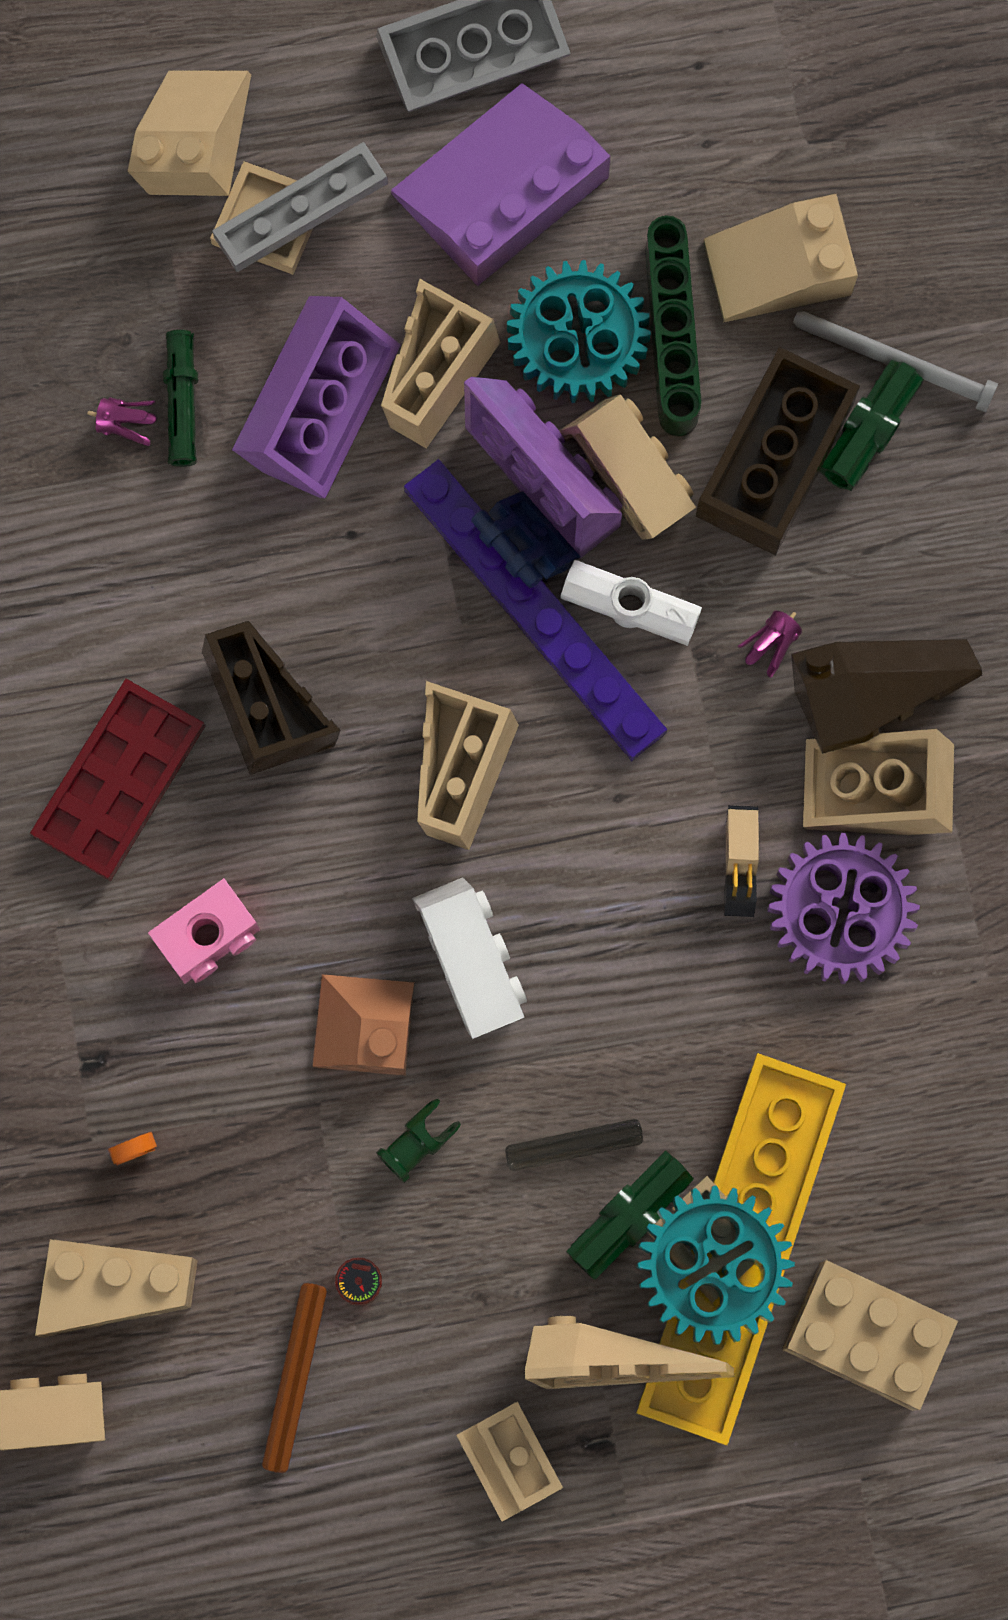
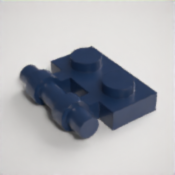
[471,491,581,589]

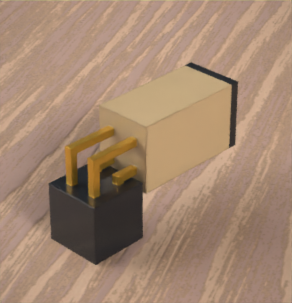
[724,805,759,917]

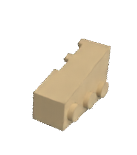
[35,1239,198,1338]

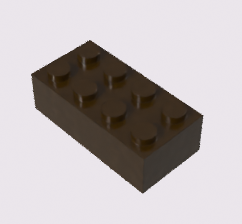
[695,347,860,556]

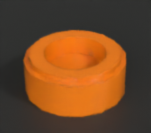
[108,1131,157,1165]

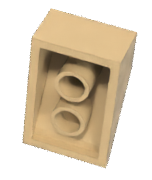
[128,71,251,196]
[703,194,858,322]
[803,729,954,835]

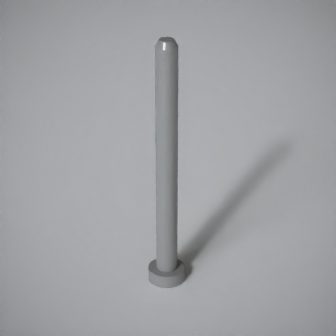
[793,311,998,413]

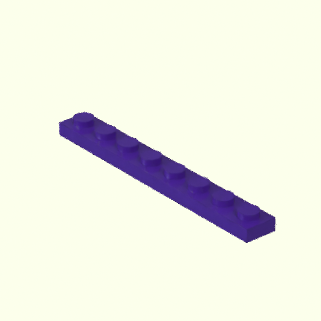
[404,459,667,761]

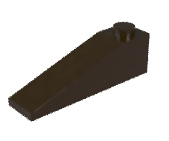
[791,639,982,754]

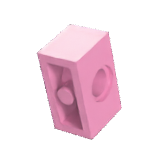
[148,878,260,984]

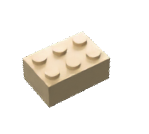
[782,1260,958,1411]

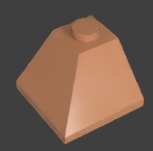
[313,974,414,1076]

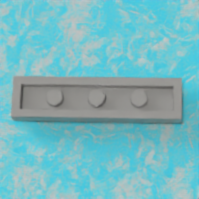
[212,142,388,272]

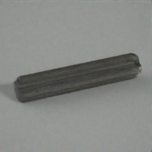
[505,1119,643,1171]

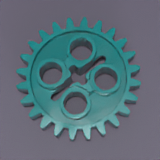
[507,260,651,403]
[636,1186,795,1345]

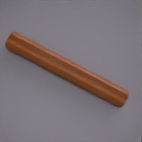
[262,1283,327,1473]

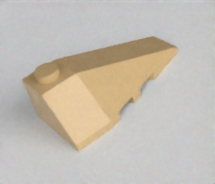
[525,1316,734,1389]

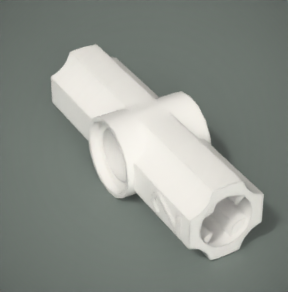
[561,560,702,646]

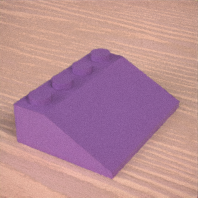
[391,83,610,286]
[464,376,622,559]

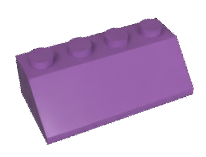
[232,296,401,498]

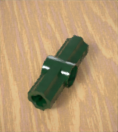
[819,360,924,491]
[566,1150,694,1281]

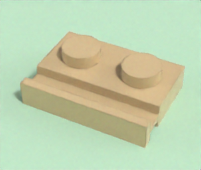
[456,1401,563,1522]

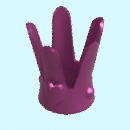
[87,397,157,446]
[737,611,802,678]

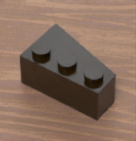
[202,621,341,775]

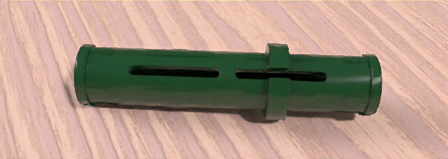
[163,330,198,467]

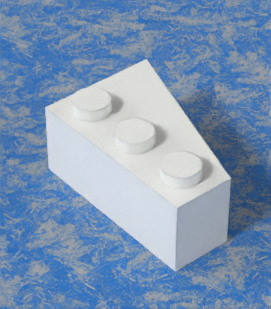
[412,877,527,1039]

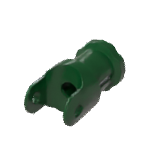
[376,1099,461,1183]

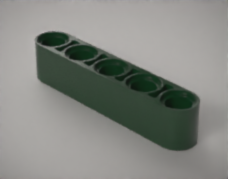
[645,215,701,436]

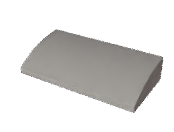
[376,0,571,113]

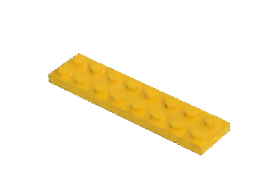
[636,1053,846,1446]

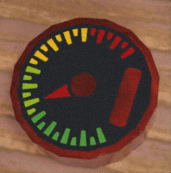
[335,1258,382,1306]

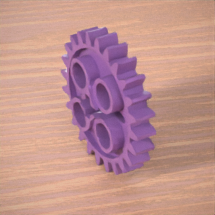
[767,833,920,984]

